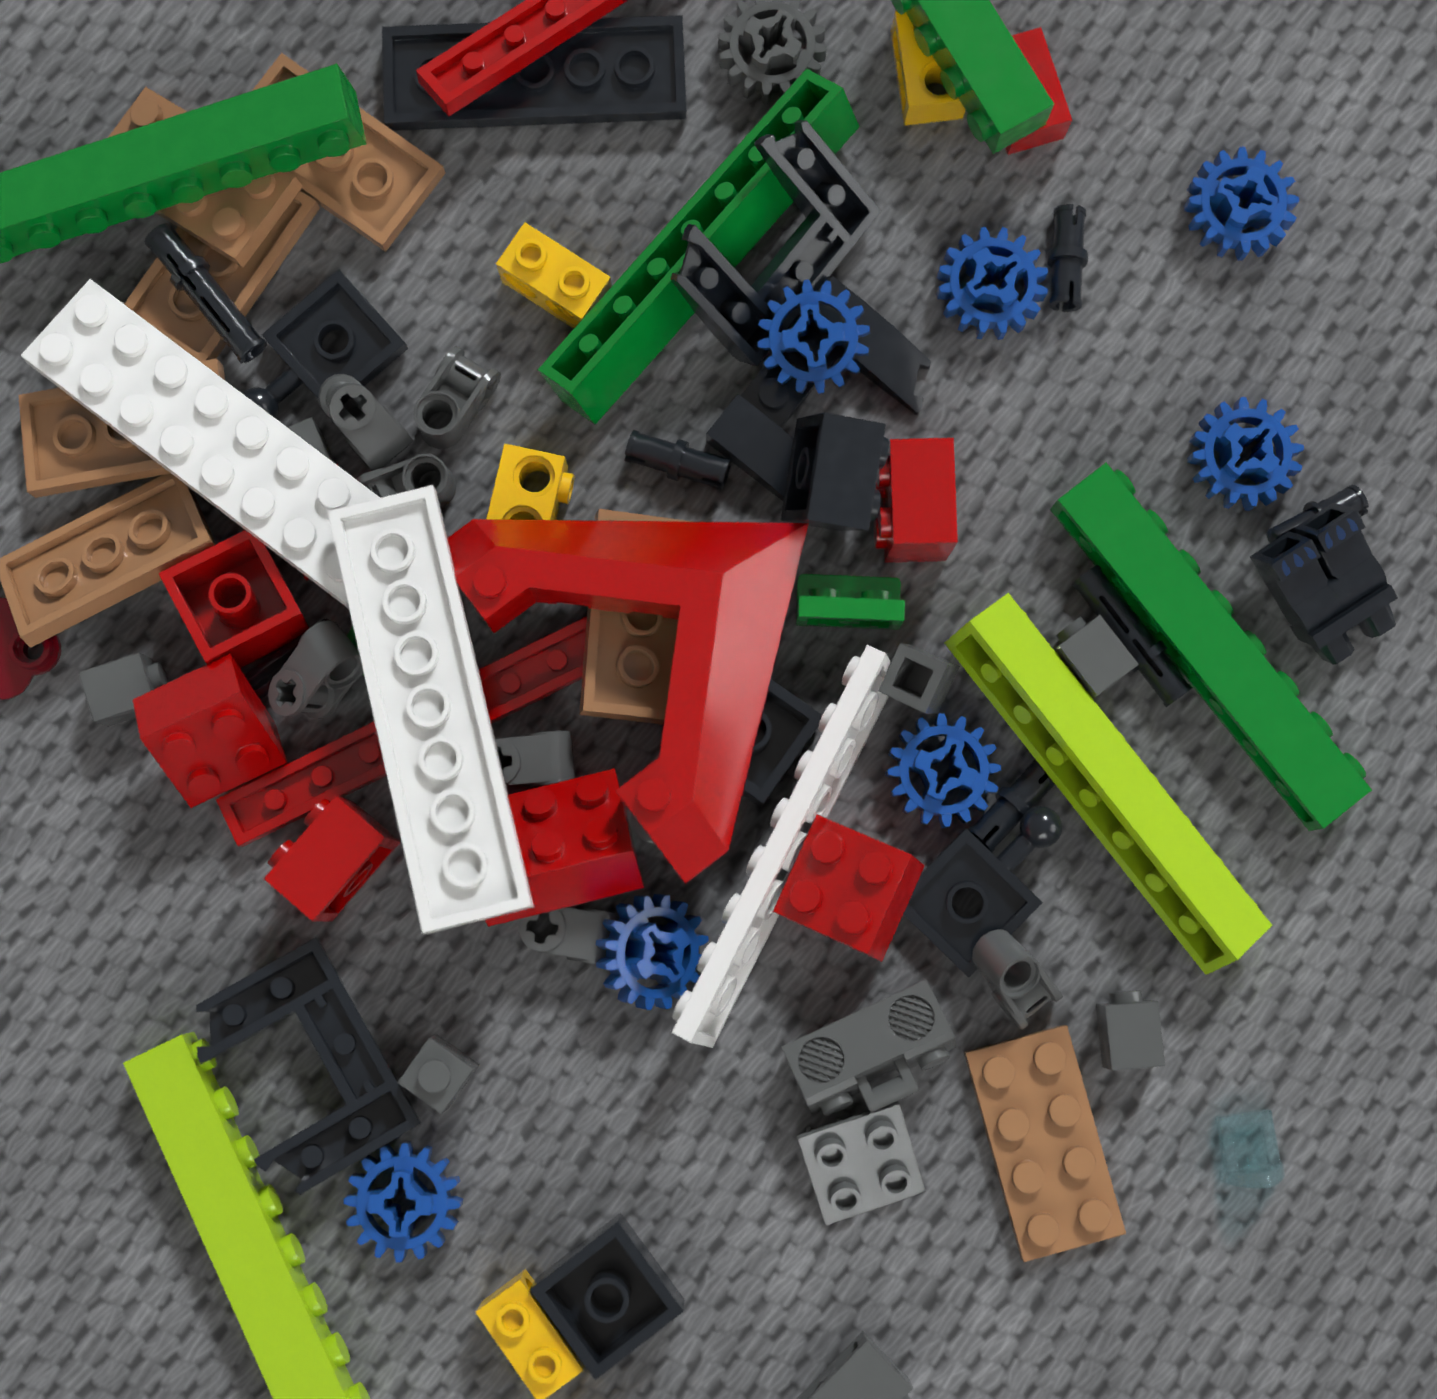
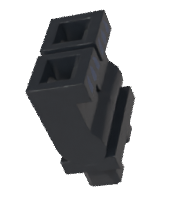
[1250,503,1398,665]

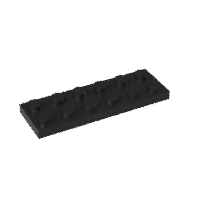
[382,15,687,131]

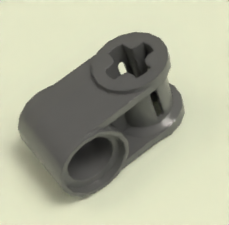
[414,346,501,449]
[318,374,414,471]
[356,453,456,508]
[268,620,364,719]
[494,731,575,788]
[518,907,620,964]
[972,929,1063,1030]

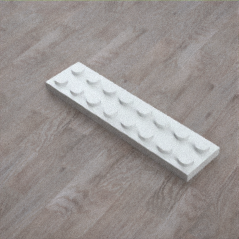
[21,279,380,609]
[327,485,534,934]
[672,645,891,1048]

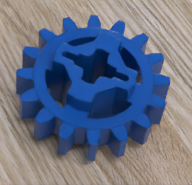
[1184,147,1299,261]
[936,227,1048,340]
[757,279,870,395]
[1187,397,1304,511]
[885,713,1001,828]
[595,894,709,1010]
[343,1141,463,1263]

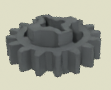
[718,0,827,104]

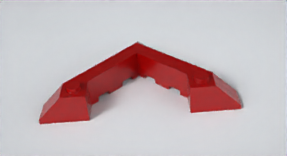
[447,519,809,884]

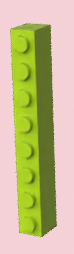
[944,593,1272,975]
[123,1032,370,1399]

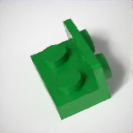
[796,574,905,630]

